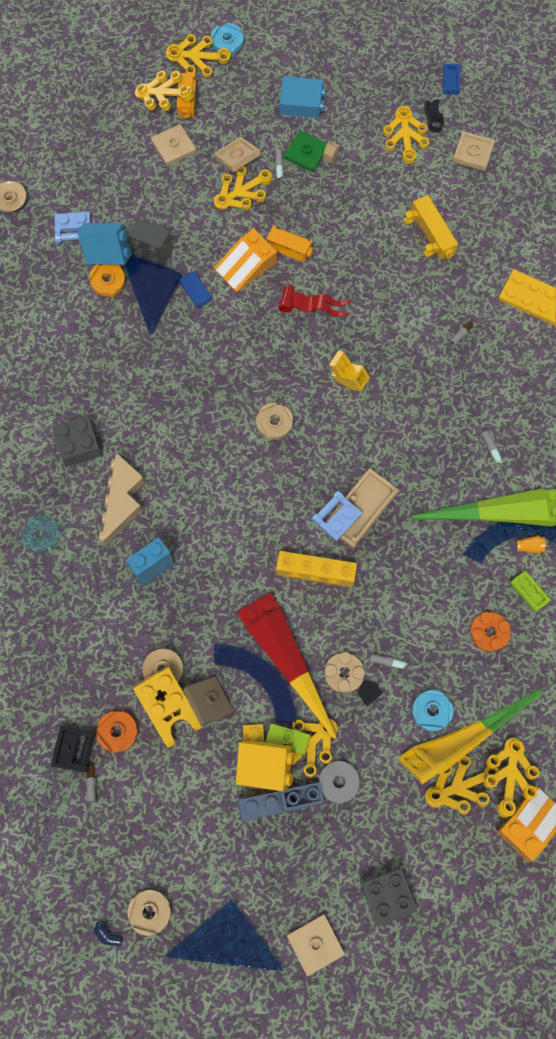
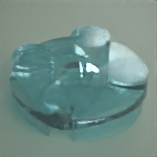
[21,516,61,554]

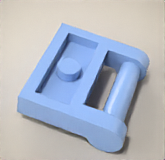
[55,212,91,243]
[311,491,362,542]

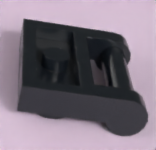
[51,725,97,773]

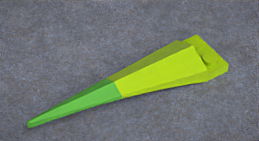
[412,488,556,526]

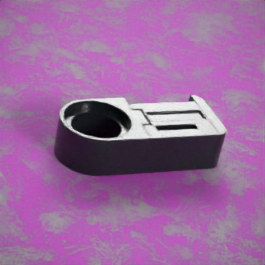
[424,99,444,133]

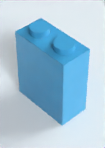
[279,76,326,118]
[77,223,132,265]
[126,537,174,587]

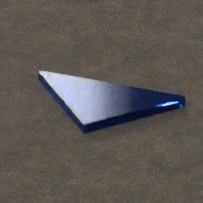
[124,255,182,334]
[167,900,283,971]

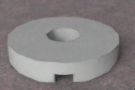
[319,761,360,803]

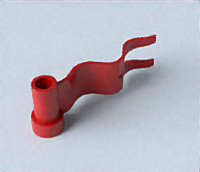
[278,285,351,317]

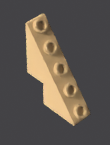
[99,454,145,546]

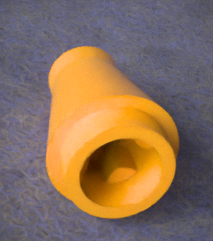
[517,535,545,554]

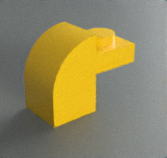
[329,351,370,392]

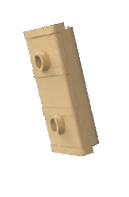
[325,468,400,549]

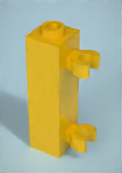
[403,195,458,260]

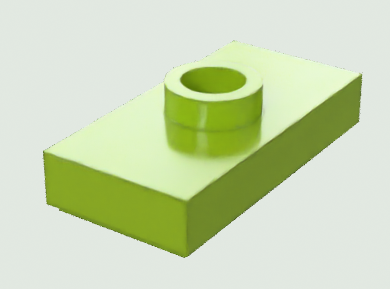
[509,570,551,613]
[265,723,311,756]

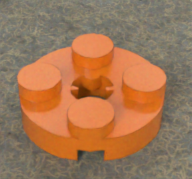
[470,612,510,652]
[96,711,138,753]

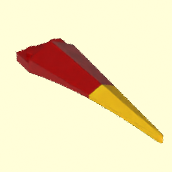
[237,593,336,739]

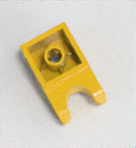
[132,666,202,748]

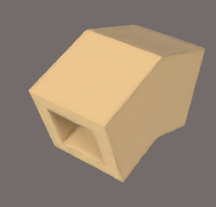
[323,141,341,163]

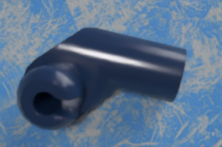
[94,920,122,947]

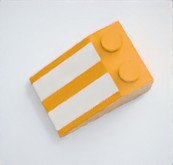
[214,228,277,293]
[496,785,556,862]

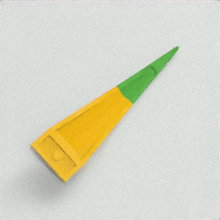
[398,688,542,785]

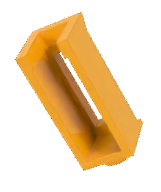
[177,73,197,118]
[266,225,314,263]

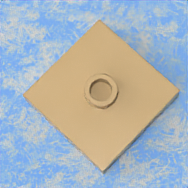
[151,124,197,166]
[453,131,495,171]
[214,137,261,172]
[287,914,345,977]

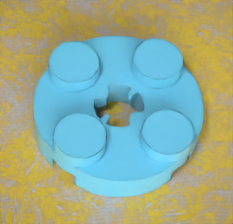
[211,23,244,56]
[412,690,453,732]

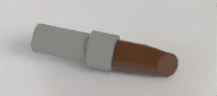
[450,320,473,346]
[86,762,96,802]

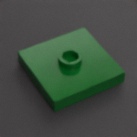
[284,131,327,173]

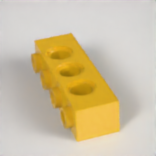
[276,551,357,587]

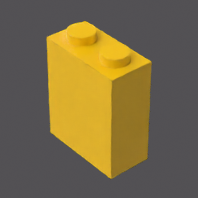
[236,740,295,791]

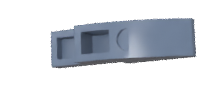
[237,782,324,822]

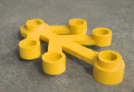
[166,34,231,78]
[135,71,194,111]
[383,106,429,164]
[214,166,272,211]
[291,718,338,778]
[484,738,539,818]
[425,756,500,815]

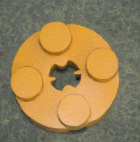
[89,264,126,297]

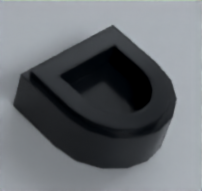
[358,682,383,706]

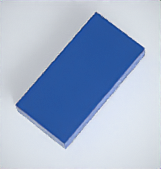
[443,63,460,95]
[179,271,212,309]

